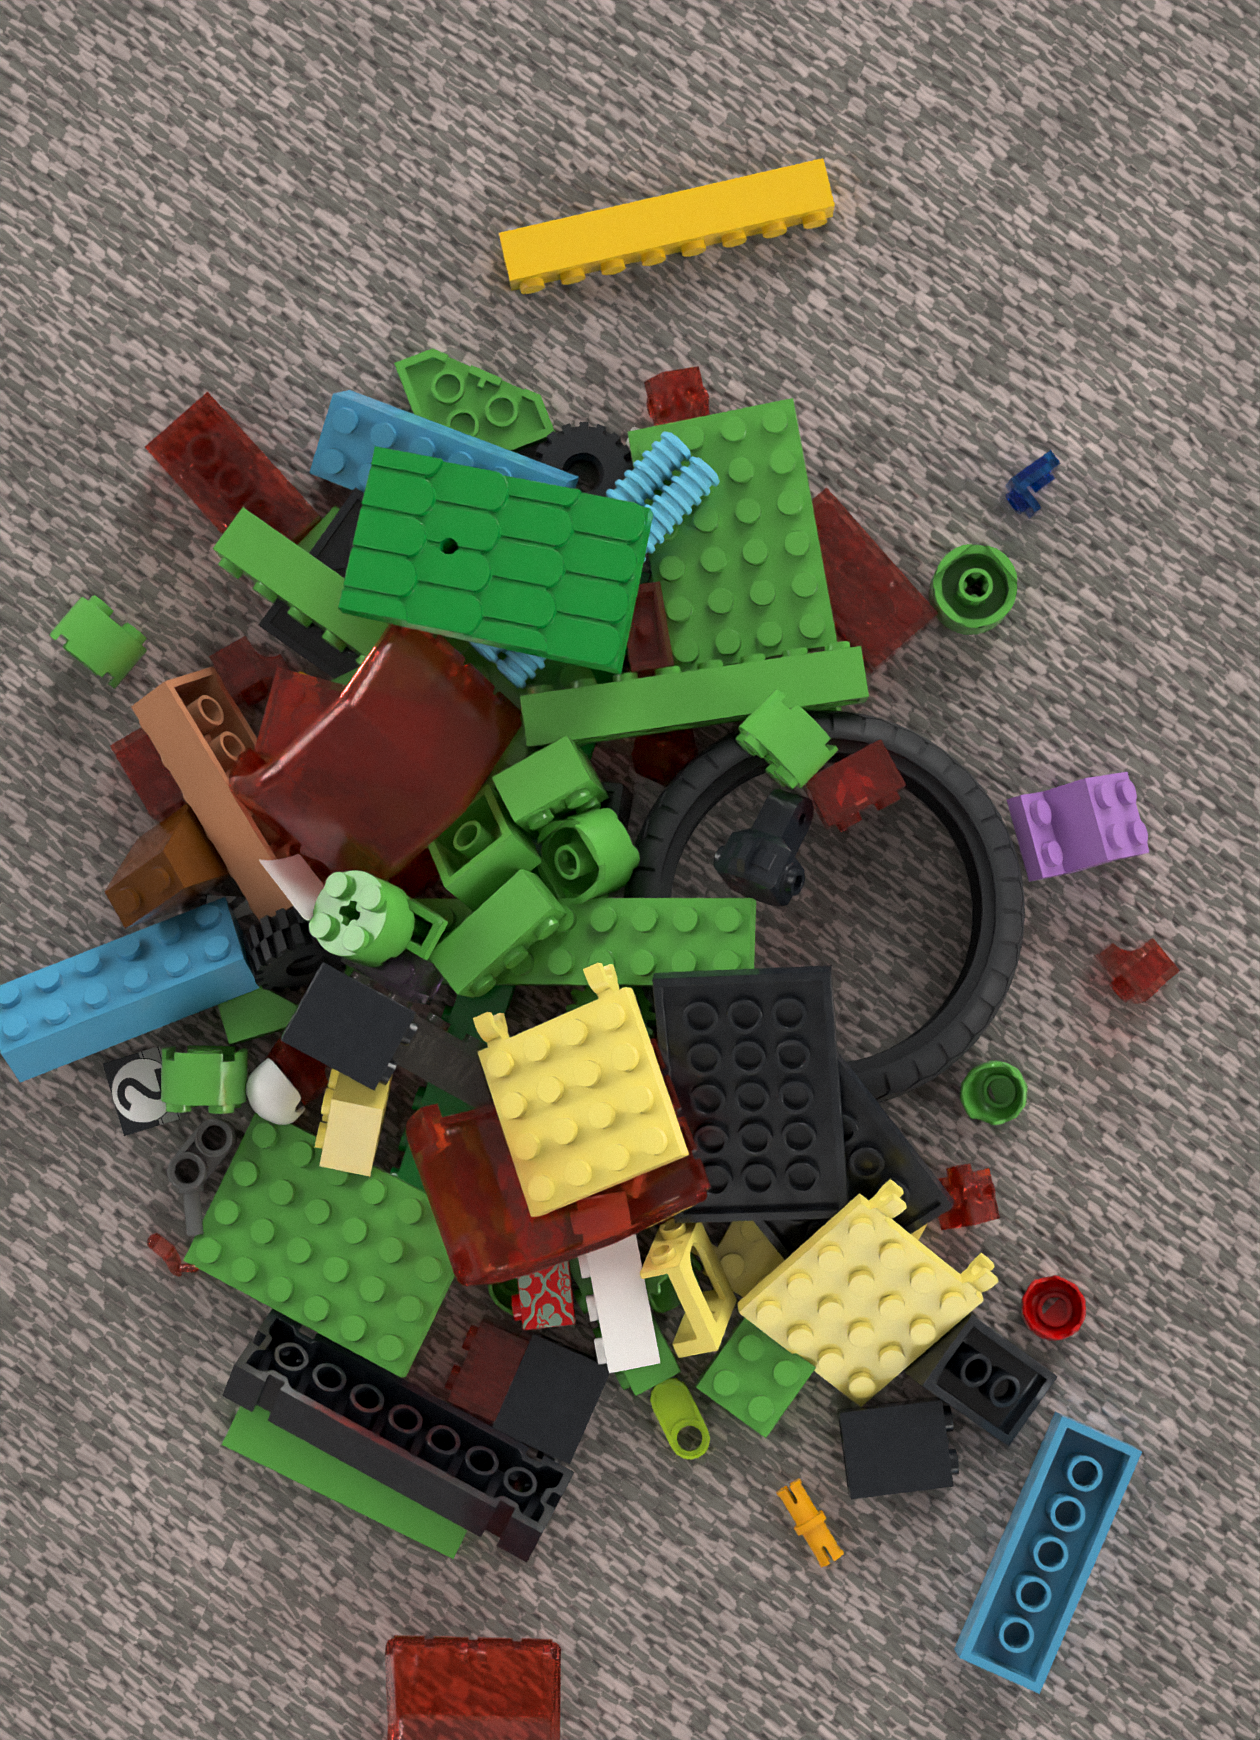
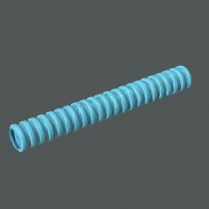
[469,431,691,663]
[496,456,720,689]

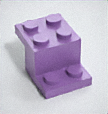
[1007,772,1150,882]

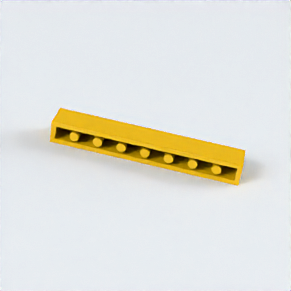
[499,158,835,294]

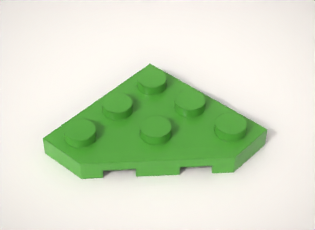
[394,348,555,452]

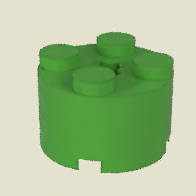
[928,544,1017,635]
[49,595,147,689]
[735,689,838,789]
[537,808,640,904]
[309,870,415,967]
[161,1045,248,1114]

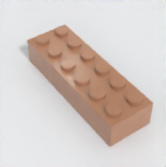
[131,666,337,923]

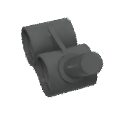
[167,1119,238,1236]

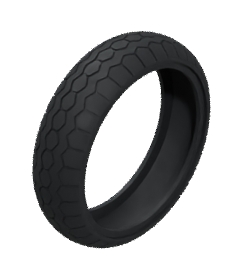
[624,710,1025,1103]

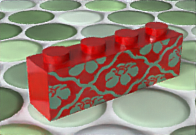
[497,1155,576,1330]

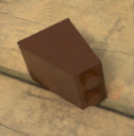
[104,803,231,929]

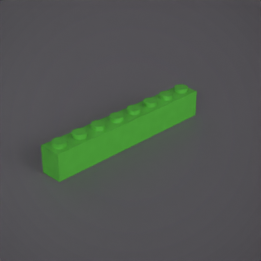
[520,641,869,752]

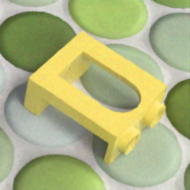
[640,1219,737,1358]

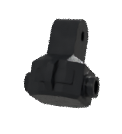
[713,789,814,906]

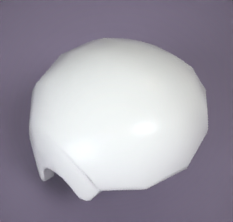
[246,1058,305,1125]

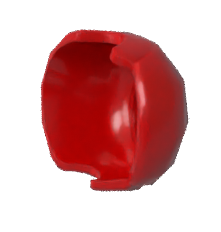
[1021,1275,1086,1341]

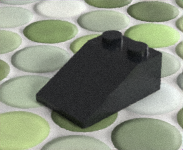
[903,1313,1058,1446]

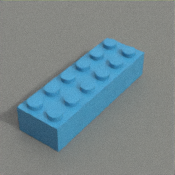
[309,390,579,493]
[0,897,260,1083]
[954,1411,1142,1694]

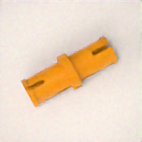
[776,1478,844,1568]

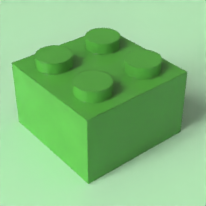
[491,735,609,839]
[424,784,542,912]
[695,1316,816,1438]

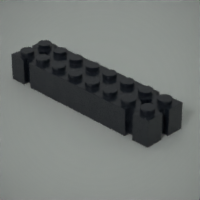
[222,1308,575,1562]

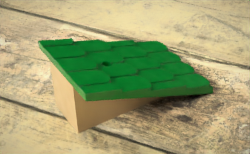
[338,446,653,675]

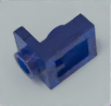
[1005,450,1061,519]

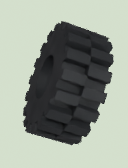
[535,422,634,497]
[243,906,353,992]

